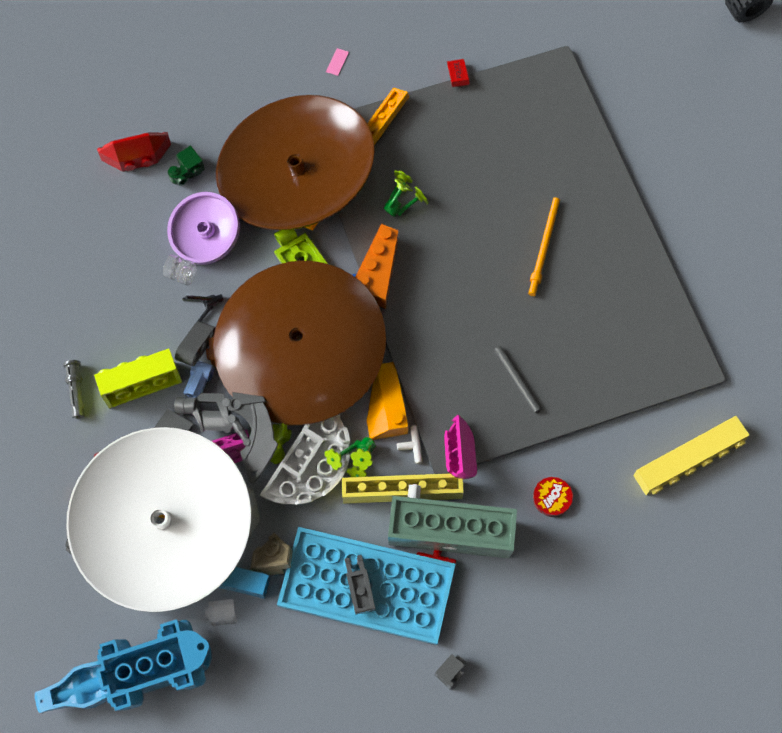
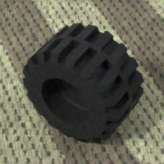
[725,0,773,23]

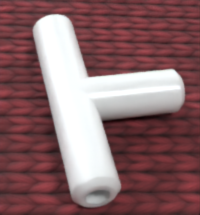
[397,425,423,464]

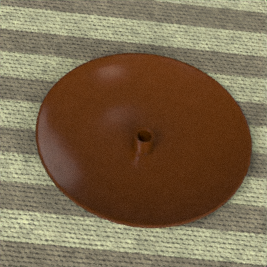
[216,95,375,230]
[213,261,386,425]

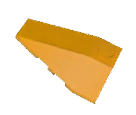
[367,362,408,440]

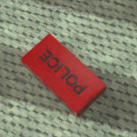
[447,59,469,87]

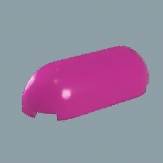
[444,415,477,479]

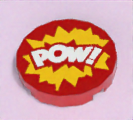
[533,477,573,517]

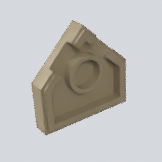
[250,533,293,575]

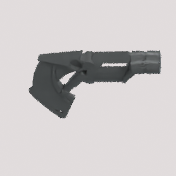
[174,392,278,484]

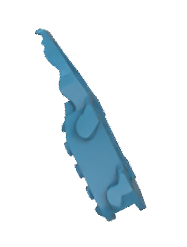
[35,619,212,714]

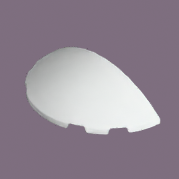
[260,414,350,505]

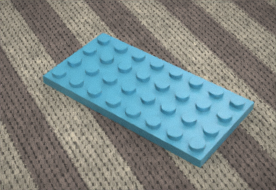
[277,527,455,645]

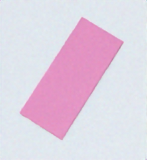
[326,48,349,76]

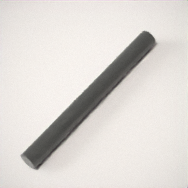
[494,346,541,413]

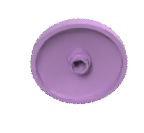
[167,192,240,265]

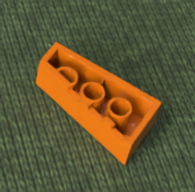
[355,224,398,309]

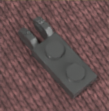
[345,555,376,615]

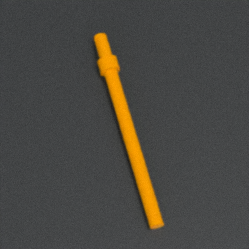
[528,197,560,296]

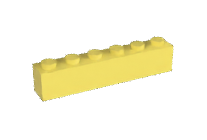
[633,416,749,495]
[342,474,464,504]

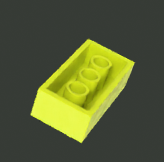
[94,348,182,408]

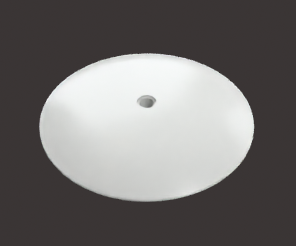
[66,427,251,612]

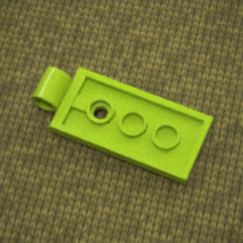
[274,229,328,264]

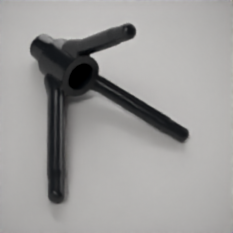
[182,294,224,322]

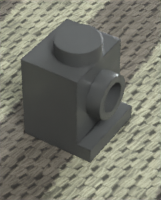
[434,654,467,689]

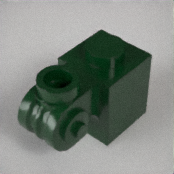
[168,145,205,186]

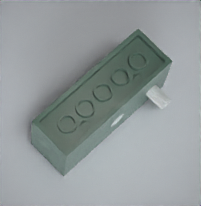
[388,484,517,559]

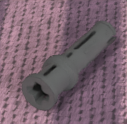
[63,360,85,419]

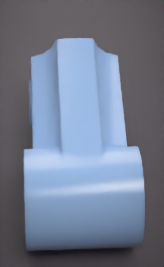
[183,360,215,397]

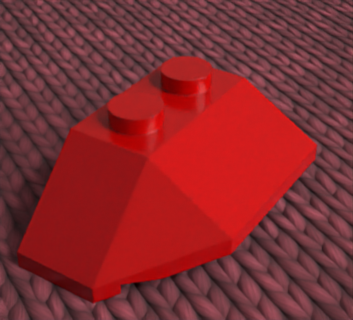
[97,132,171,172]

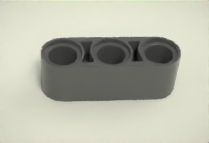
[175,321,216,366]

